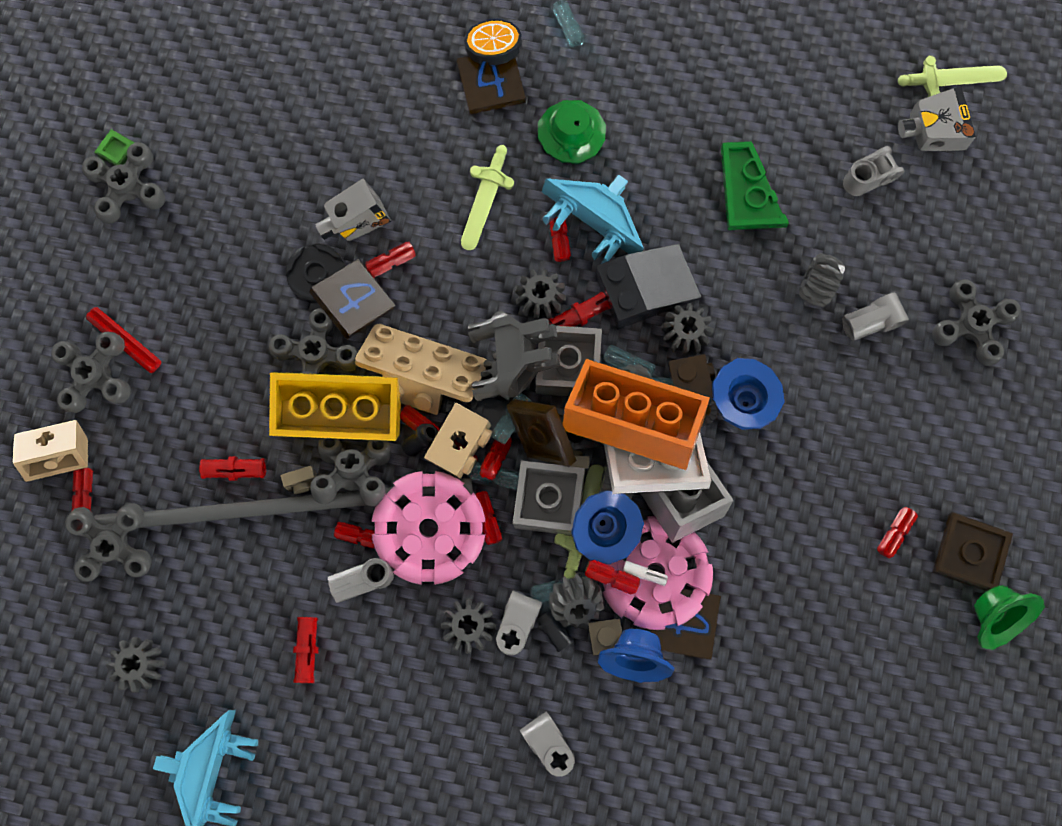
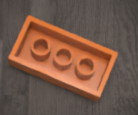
[563,359,710,470]

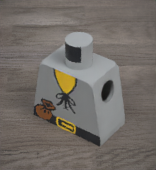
[898,86,976,151]
[315,178,391,241]

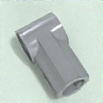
[842,292,909,341]
[328,558,394,603]

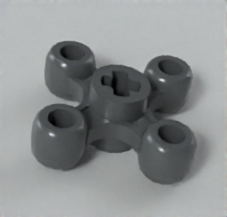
[82,142,166,224]
[932,279,1021,366]
[269,308,358,374]
[51,332,131,413]
[310,438,391,506]
[65,503,152,582]

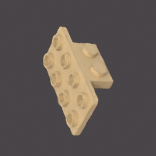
[355,324,487,415]

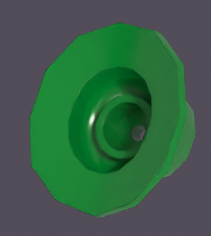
[538,100,606,164]
[974,585,1045,650]

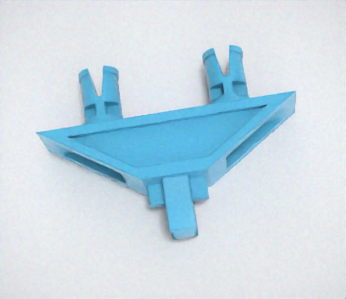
[541,175,644,264]
[153,710,259,826]

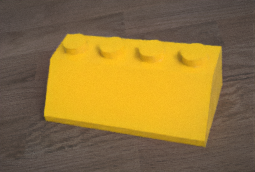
[269,372,401,441]

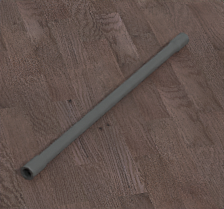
[94,478,473,528]

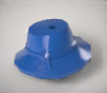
[712,358,785,430]
[571,490,644,564]
[597,629,675,683]

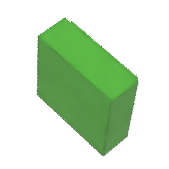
[94,129,134,166]

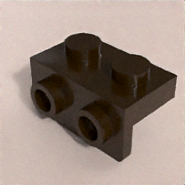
[668,354,718,420]

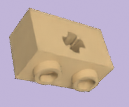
[424,403,492,479]
[13,420,88,482]

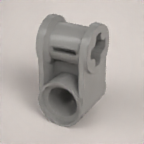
[843,146,905,196]
[496,591,543,656]
[520,711,575,776]

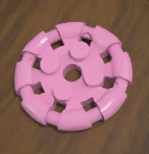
[372,471,486,585]
[602,516,713,630]

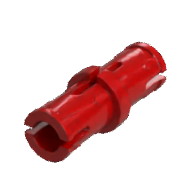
[548,292,610,327]
[199,456,267,481]
[293,617,319,683]

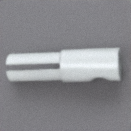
[623,561,668,586]

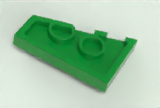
[721,141,789,230]

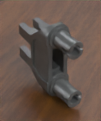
[468,311,560,401]

